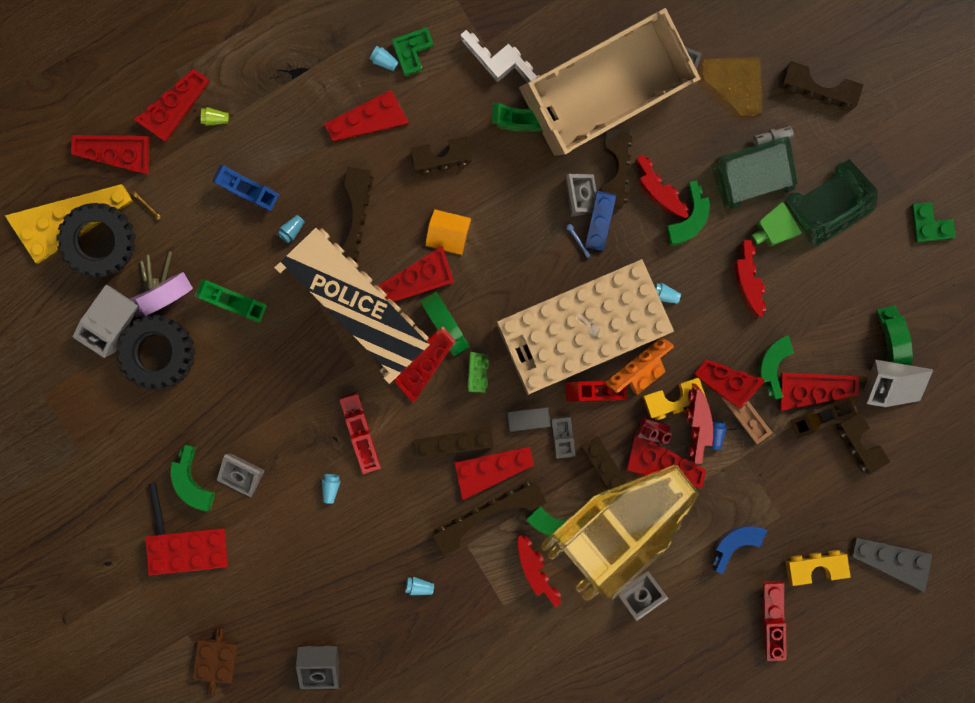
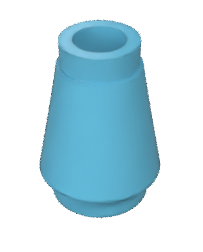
[369,46,399,71]
[277,215,305,243]
[654,282,681,304]
[321,474,341,503]
[405,576,434,595]

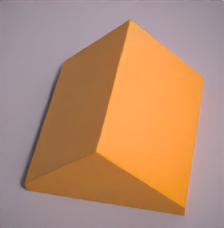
[425,209,471,255]

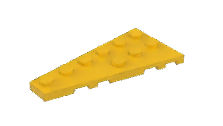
[5,184,133,264]

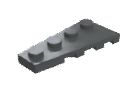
[851,537,932,592]

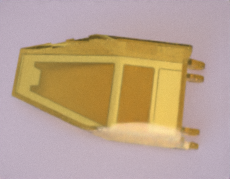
[541,464,699,601]

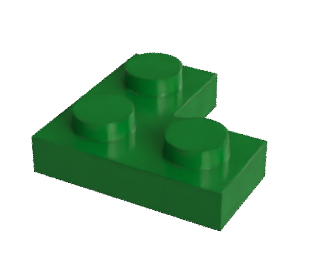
[392,27,434,76]
[911,202,956,242]

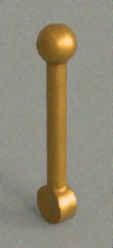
[131,190,162,220]

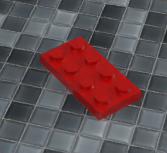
[146,528,228,576]

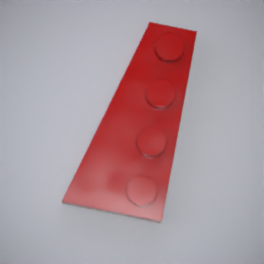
[324,90,409,142]
[378,246,454,302]
[393,327,456,403]
[780,373,859,411]

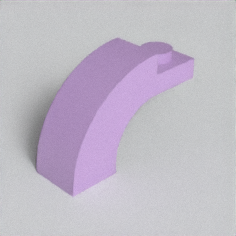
[130,272,193,318]

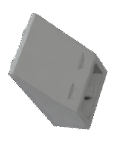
[73,285,139,358]
[864,360,933,407]

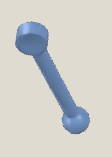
[566,224,591,259]

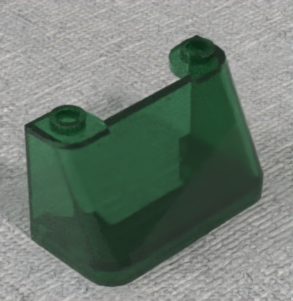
[710,137,798,209]
[785,159,878,247]

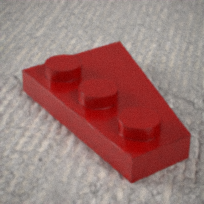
[694,359,765,410]

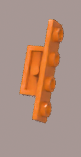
[605,338,674,395]

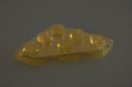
[702,57,763,116]

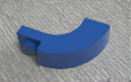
[212,164,280,211]
[712,525,767,574]

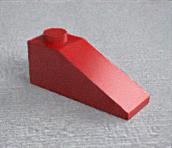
[566,381,627,402]

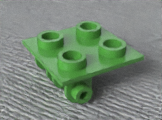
[467,352,489,393]

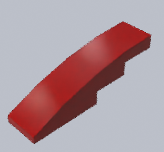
[339,392,381,474]

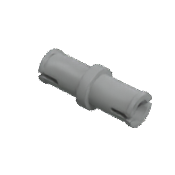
[753,126,793,148]

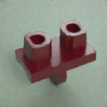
[635,418,672,444]

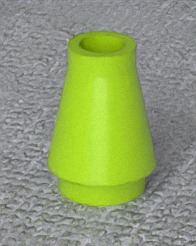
[201,107,229,126]

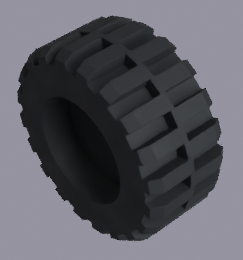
[56,203,136,277]
[116,315,195,390]

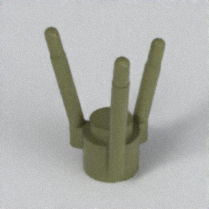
[140,251,172,292]

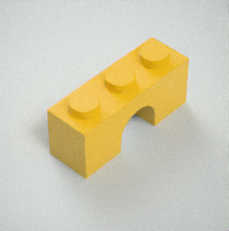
[642,378,707,421]
[785,550,851,586]

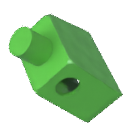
[751,202,802,247]

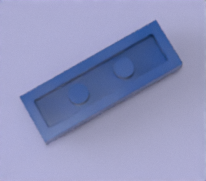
[585,191,616,251]

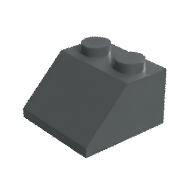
[296,645,339,689]

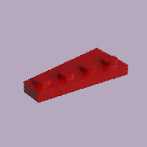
[134,69,210,142]
[71,135,150,175]
[626,435,706,489]
[455,447,534,500]

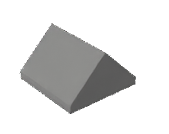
[565,174,597,217]
[217,454,265,497]
[617,571,669,621]

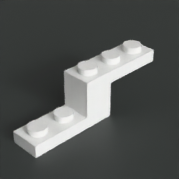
[461,30,540,83]

